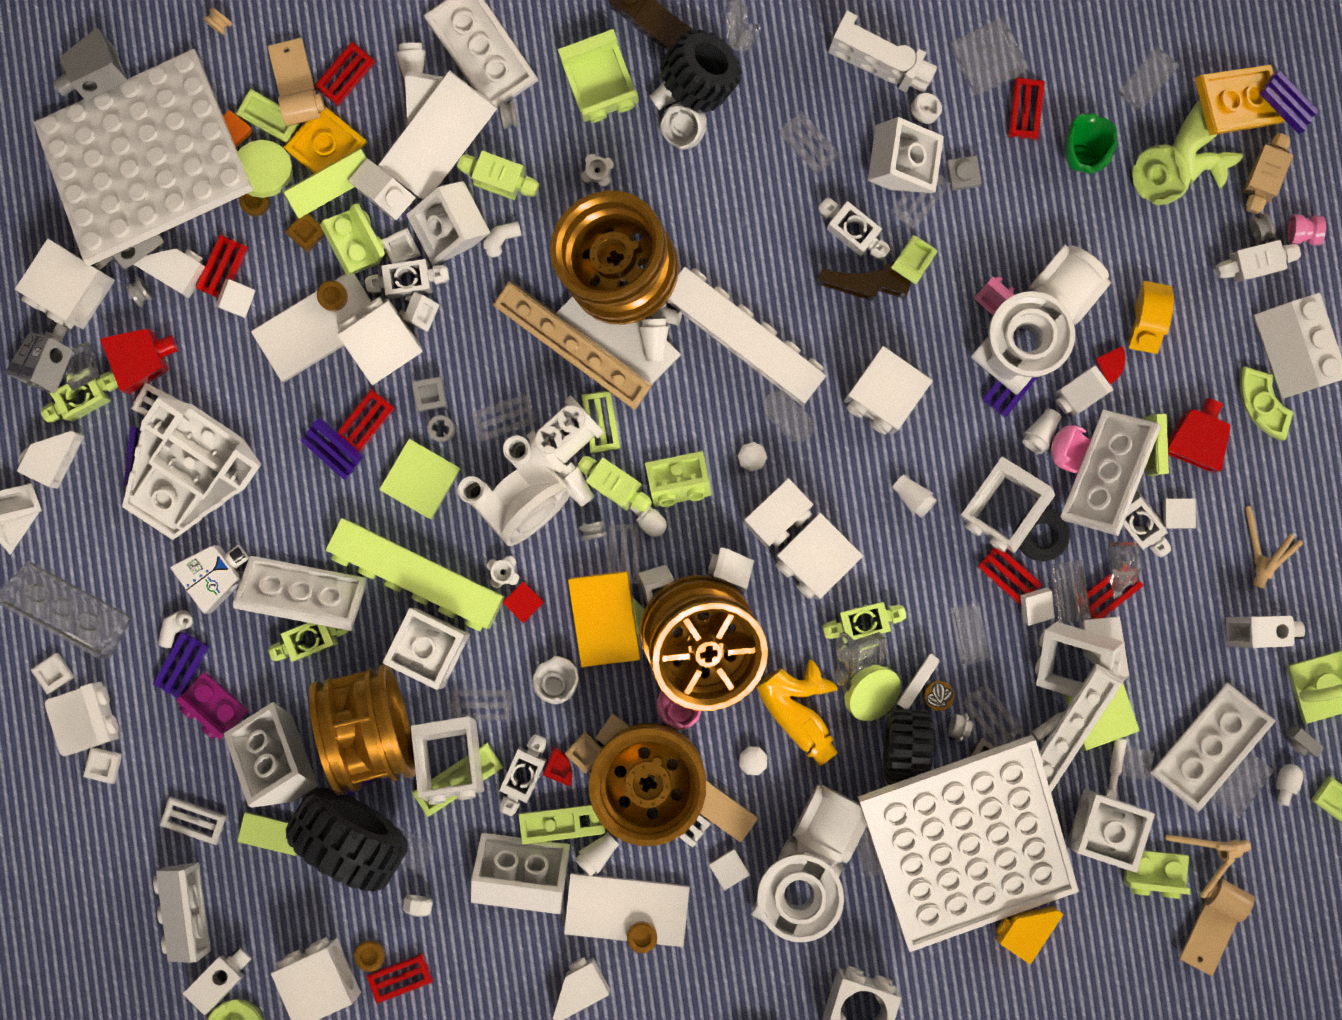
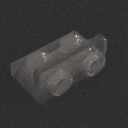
[725,0,761,51]
[835,632,886,691]

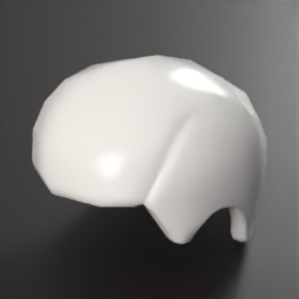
[532,656,579,704]

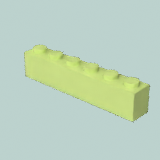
[325,518,505,631]

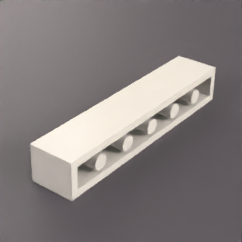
[667,267,827,406]

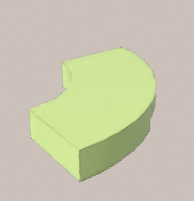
[1239,367,1293,441]

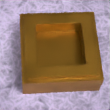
[285,214,325,253]

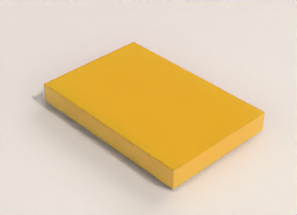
[1194,65,1285,136]
[568,571,641,667]

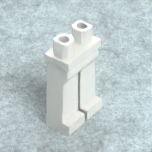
[828,11,937,92]

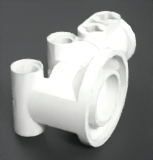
[971,244,1111,395]
[458,395,605,546]
[751,785,867,943]

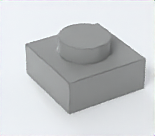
[946,155,982,191]
[412,376,448,412]
[1285,726,1324,757]

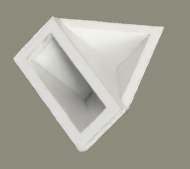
[0,483,42,554]

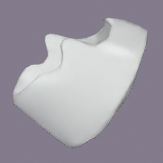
[660,102,707,150]

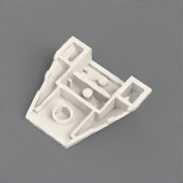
[122,396,261,540]

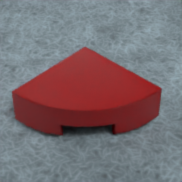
[1094,346,1126,384]
[543,747,573,787]

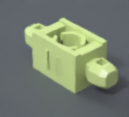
[457,151,539,201]
[40,372,118,422]
[578,456,652,512]
[822,602,907,642]
[268,623,349,662]

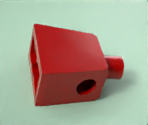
[100,329,179,395]
[1168,398,1231,473]

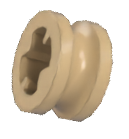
[202,7,232,36]

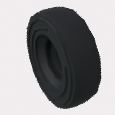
[1017,509,1070,562]

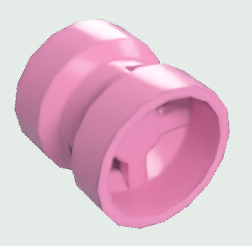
[1287,214,1326,246]

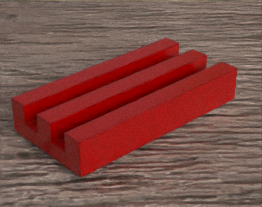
[314,42,376,107]
[1008,77,1045,141]
[196,235,249,298]
[337,389,395,453]
[977,547,1042,607]
[1077,562,1144,619]
[366,953,434,1004]

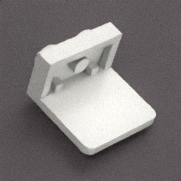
[45,682,120,756]

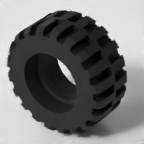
[286,787,408,892]

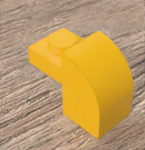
[1128,281,1174,354]

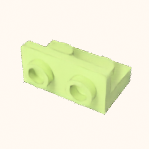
[320,203,385,277]
[645,451,712,507]
[1123,850,1190,899]

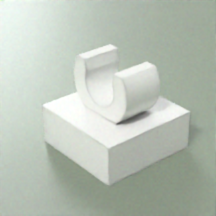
[399,292,439,332]

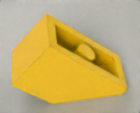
[996,906,1064,965]

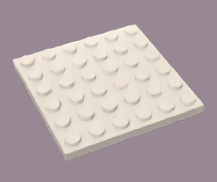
[33,49,253,266]
[858,735,1079,952]

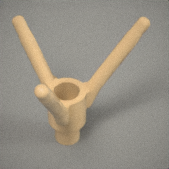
[1245,506,1303,589]
[1165,835,1251,898]

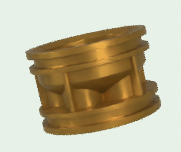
[309,664,416,796]

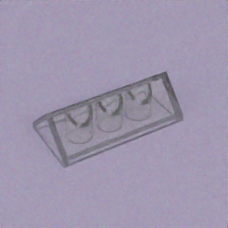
[0,561,132,659]

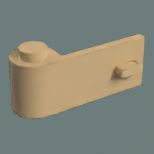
[267,37,325,126]
[1178,878,1255,976]

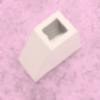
[707,547,754,593]

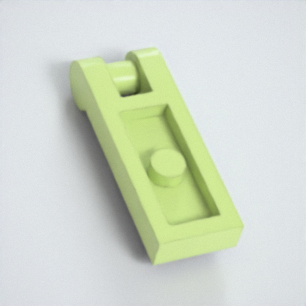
[518,804,606,844]

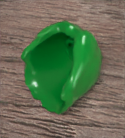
[1063,113,1118,174]

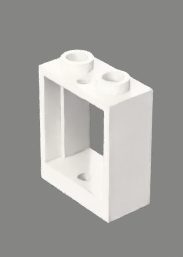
[961,457,1055,553]
[1035,622,1125,700]
[411,716,484,805]

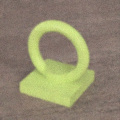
[1286,650,1342,724]

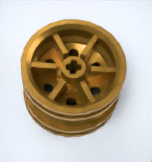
[550,190,679,325]
[640,575,768,711]
[589,723,706,846]

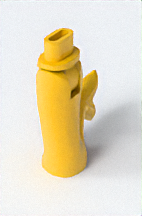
[756,659,838,766]

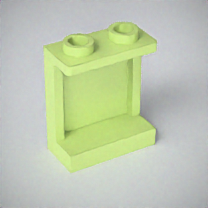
[558,29,639,123]

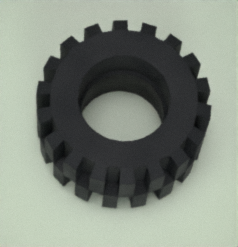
[660,29,742,113]
[883,708,934,785]

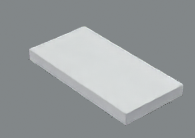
[423,0,538,108]
[378,70,497,200]
[251,274,371,383]
[556,280,681,384]
[1060,410,1161,536]
[233,556,367,631]
[1150,682,1276,813]
[564,873,690,947]

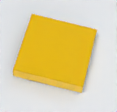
[284,107,368,173]

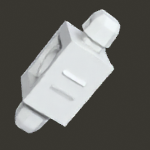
[818,198,890,260]
[1215,240,1301,282]
[365,259,450,299]
[1123,492,1171,557]
[499,734,547,816]

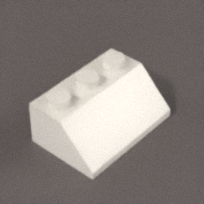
[1253,293,1342,399]
[224,702,318,808]
[471,833,570,914]
[153,862,211,963]

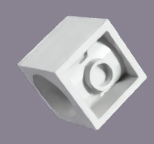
[15,239,115,330]
[337,297,423,385]
[844,346,933,436]
[775,513,863,599]
[382,608,470,690]
[1066,789,1155,873]
[271,937,362,1020]
[822,966,902,1020]

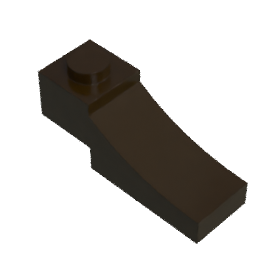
[609,0,693,51]
[817,261,911,302]

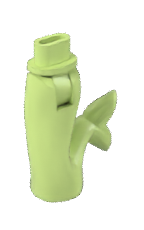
[1173,98,1244,188]

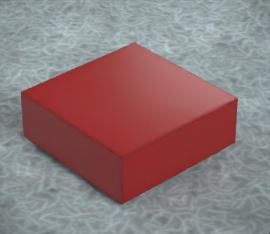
[502,581,545,623]

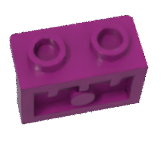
[176,672,250,740]

